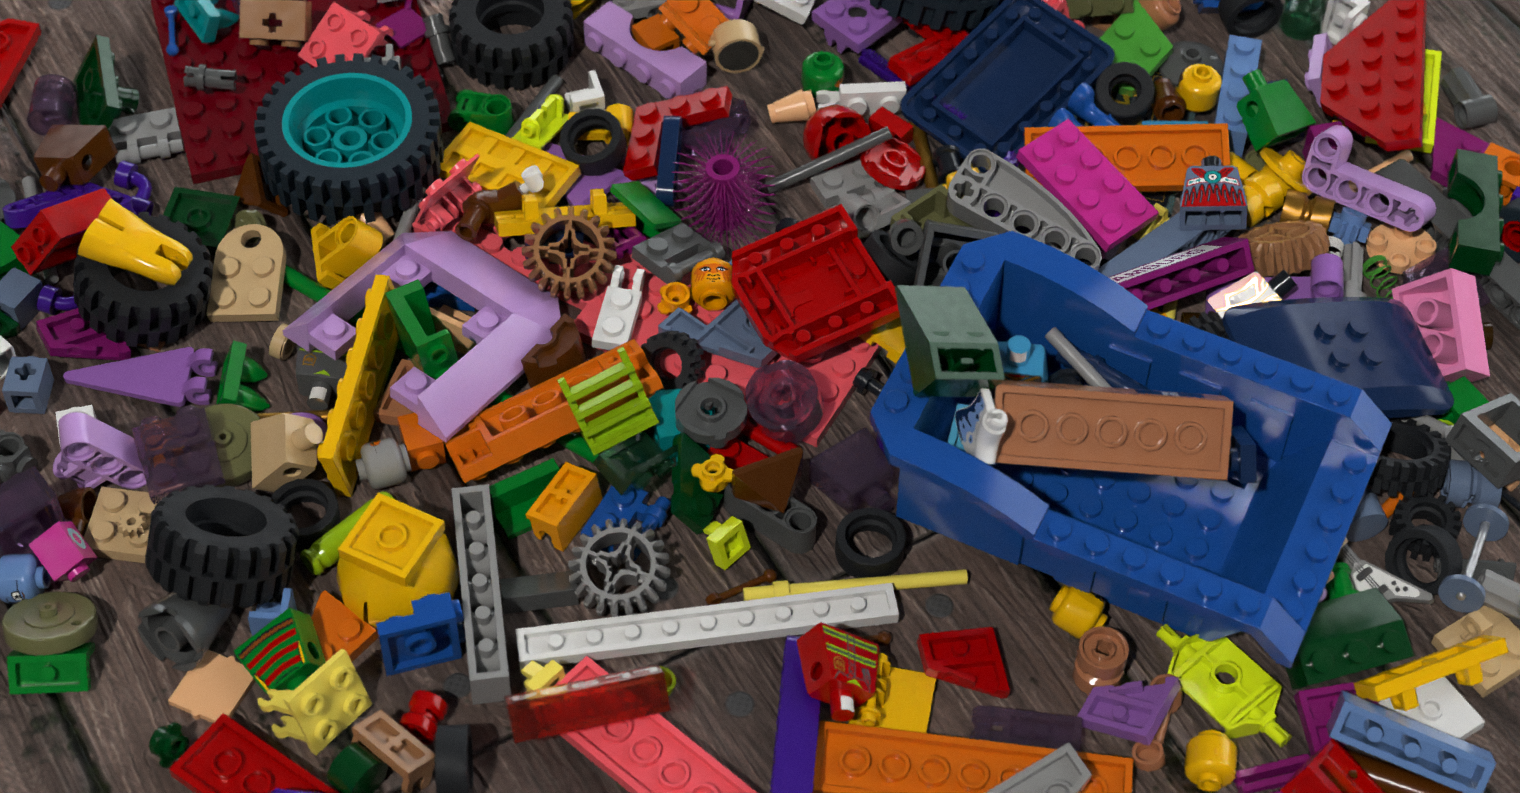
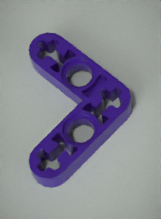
[3,182,134,228]

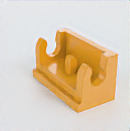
[525,462,603,552]

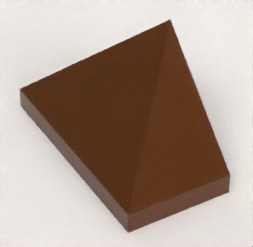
[234,153,288,217]
[732,446,803,513]

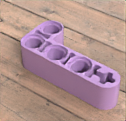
[1302,125,1436,232]

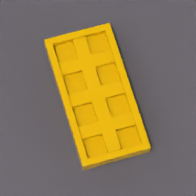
[439,121,581,210]

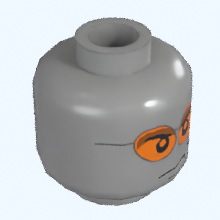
[355,437,412,490]

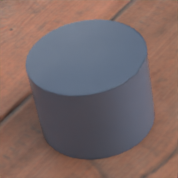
[1346,488,1388,542]

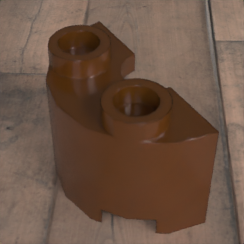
[521,313,588,388]

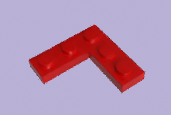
[887,18,969,86]
[623,85,732,181]

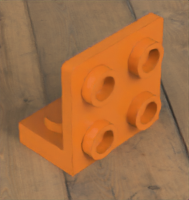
[658,0,729,56]

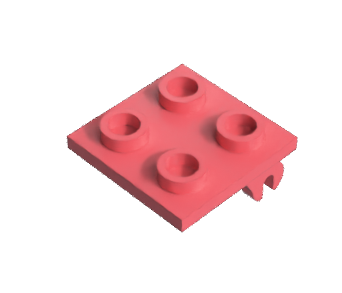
[297,2,393,67]

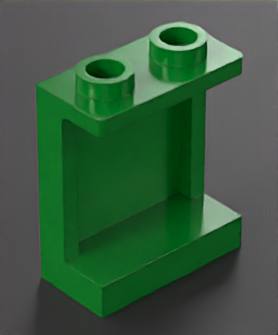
[385,279,458,380]

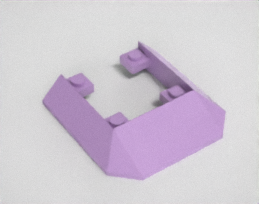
[283,231,560,443]

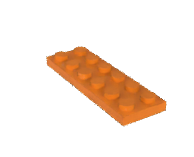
[1024,123,1230,192]

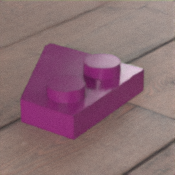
[1430,117,1489,187]
[36,308,131,361]

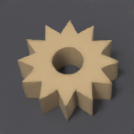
[116,510,148,539]

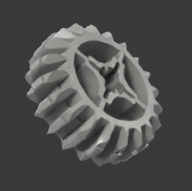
[568,518,670,617]

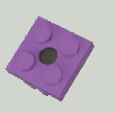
[812,0,903,54]

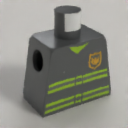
[296,345,353,410]

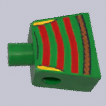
[234,607,326,695]

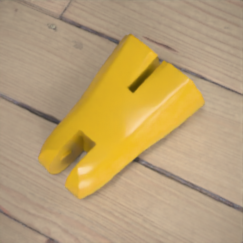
[78,198,193,286]

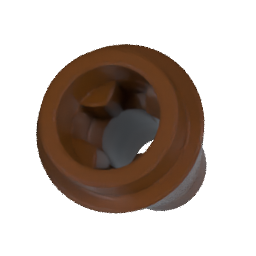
[1153,78,1186,121]

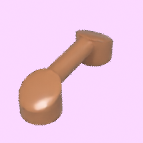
[1132,674,1183,771]

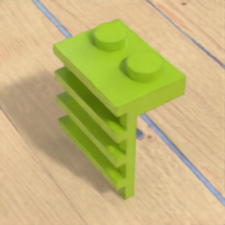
[557,347,659,456]

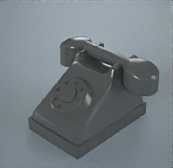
[888,219,998,286]

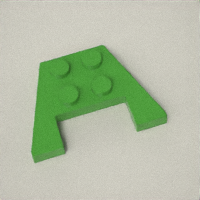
[1094,0,1173,97]

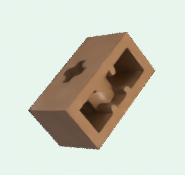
[239,0,312,47]

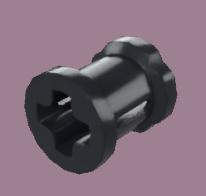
[932,145,961,185]

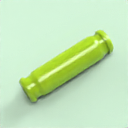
[300,491,394,575]

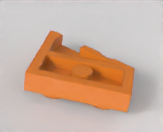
[311,590,378,662]

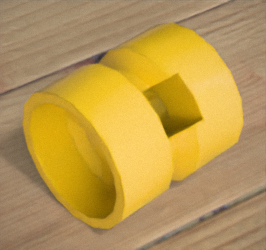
[1237,171,1284,231]

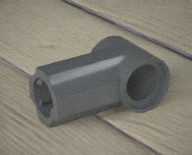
[1440,67,1498,129]

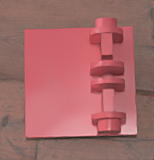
[415,154,482,232]

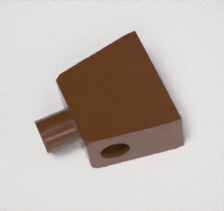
[34,124,118,192]

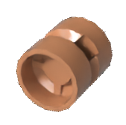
[1073,626,1129,695]

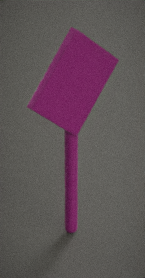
[376,0,427,49]

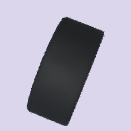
[1218,0,1283,38]
[559,109,627,176]
[863,230,918,287]
[271,479,340,552]
[835,507,906,578]
[1385,524,1462,595]
[435,724,473,793]

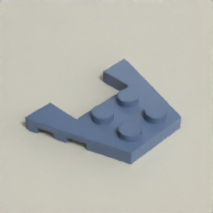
[658,259,778,369]

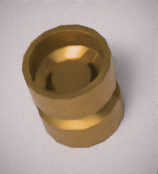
[1279,189,1335,233]

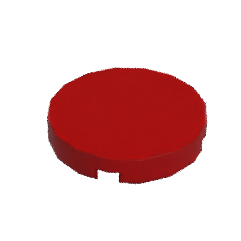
[860,138,926,191]

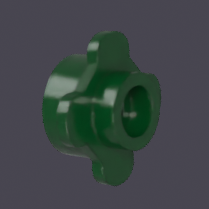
[149,722,189,768]

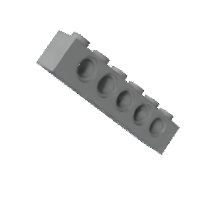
[451,484,512,705]

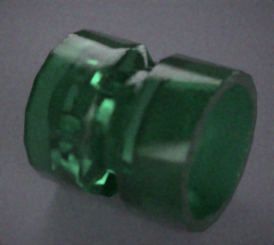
[1280,0,1328,41]

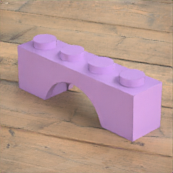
[583,1,707,99]

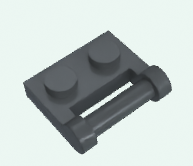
[631,222,725,284]

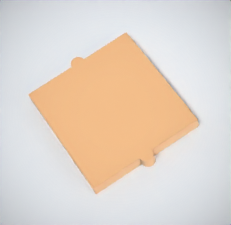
[168,649,255,723]

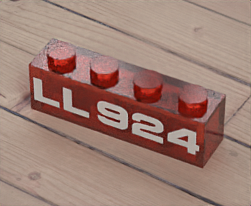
[504,664,671,743]

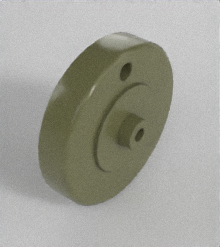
[179,403,260,488]
[2,592,98,655]

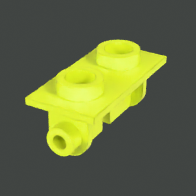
[512,94,568,150]

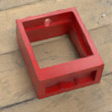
[11,188,112,276]
[1280,738,1385,793]

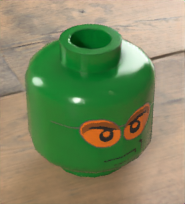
[801,51,844,98]

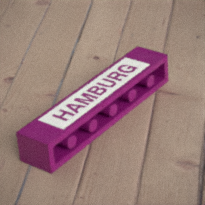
[1108,237,1255,310]

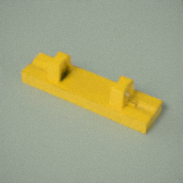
[494,188,636,237]
[1354,635,1508,711]

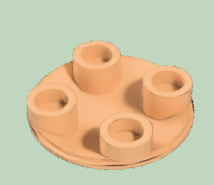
[1366,223,1437,274]

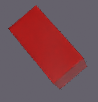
[868,106,914,144]

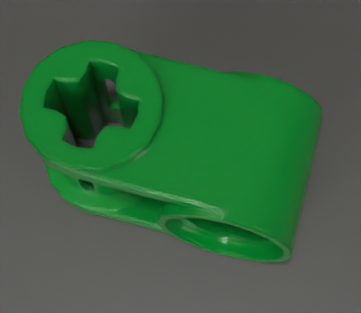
[447,90,514,135]

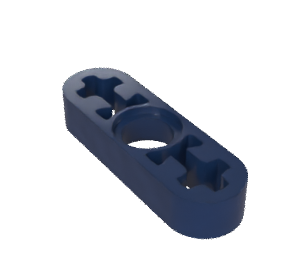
[656,116,683,207]

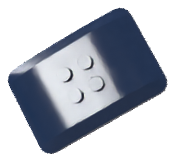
[900,0,1115,173]
[1222,297,1454,418]

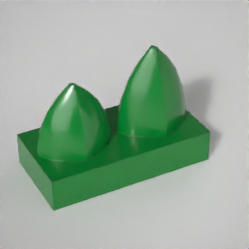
[216,340,270,412]

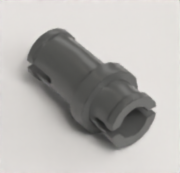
[422,13,456,66]
[184,64,237,91]

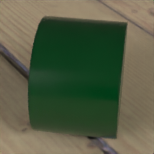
[327,742,388,793]

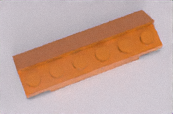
[443,339,664,483]

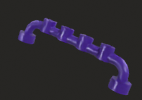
[37,160,153,315]

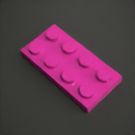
[1016,119,1159,252]

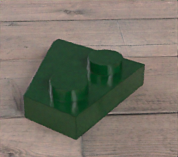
[671,432,724,535]

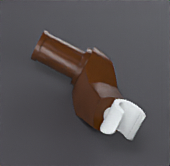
[455,165,544,241]

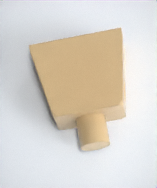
[251,413,323,492]

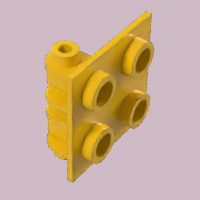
[849,653,936,733]

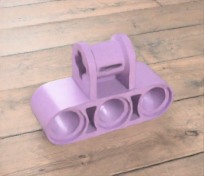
[53,412,150,489]

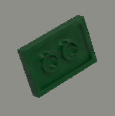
[73,35,139,133]

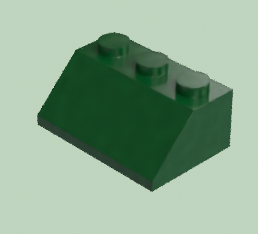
[1285,587,1414,690]

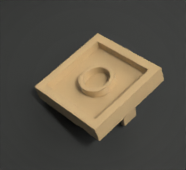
[1431,605,1520,698]

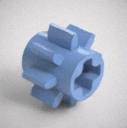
[1327,207,1372,245]

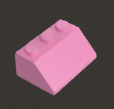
[1392,268,1490,382]

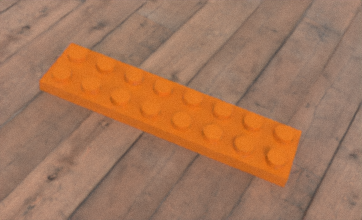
[812,721,1133,793]

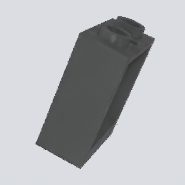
[1445,393,1520,489]

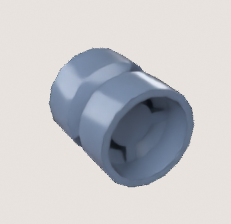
[1440,459,1502,508]

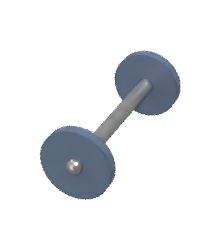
[1438,503,1509,613]

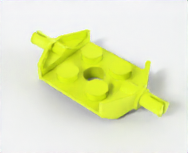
[1156,624,1292,748]

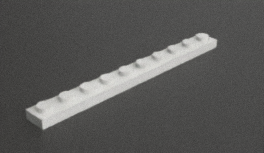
[515,583,899,670]

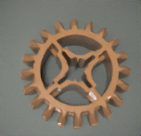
[522,206,617,301]
[1237,220,1330,277]

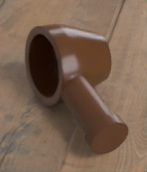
[56,487,97,536]

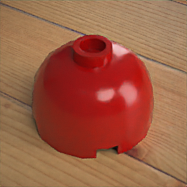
[803,104,871,171]

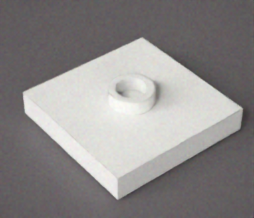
[1378,677,1485,740]

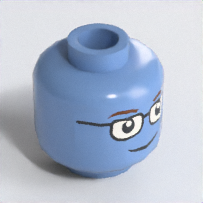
[0,553,51,604]

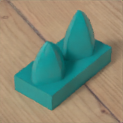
[174,0,240,43]

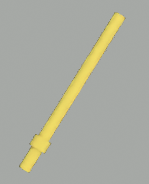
[743,569,968,601]

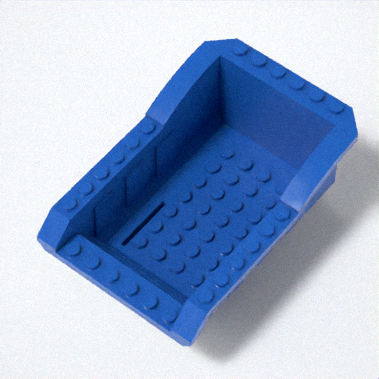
[870,231,1392,668]

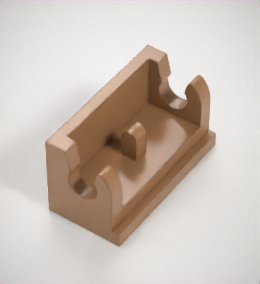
[351,710,435,793]

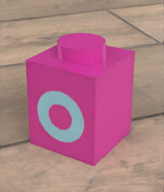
[29,522,98,582]

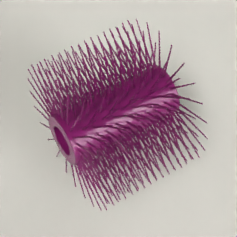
[671,131,776,255]

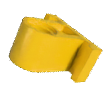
[310,216,383,290]

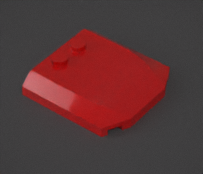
[732,204,900,364]

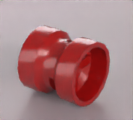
[398,690,449,745]

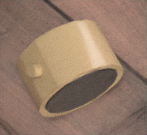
[708,19,765,73]

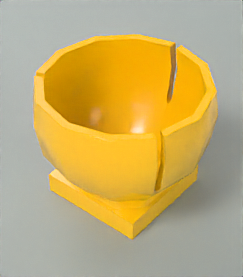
[336,492,460,630]

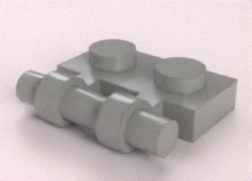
[110,107,184,164]
[810,159,895,215]

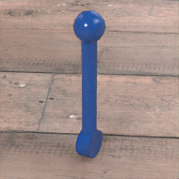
[164,5,179,56]

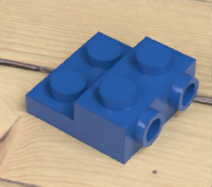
[376,592,466,676]

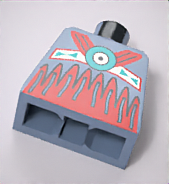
[1180,156,1247,230]

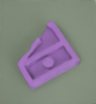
[1076,676,1181,745]

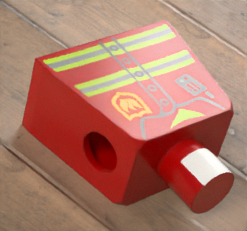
[797,622,879,722]

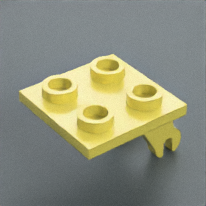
[257,648,372,755]

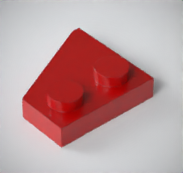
[917,626,1010,699]

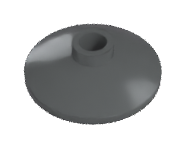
[1159,41,1223,87]

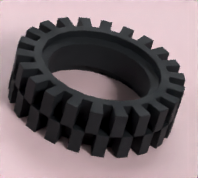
[1367,417,1451,497]

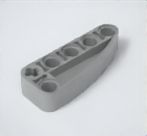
[947,149,1102,271]

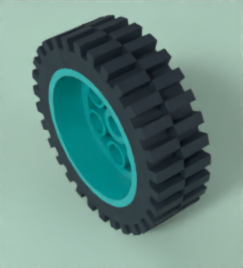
[254,53,444,225]

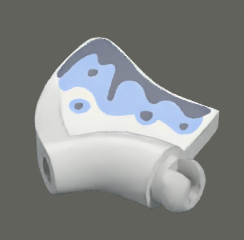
[955,388,1008,464]

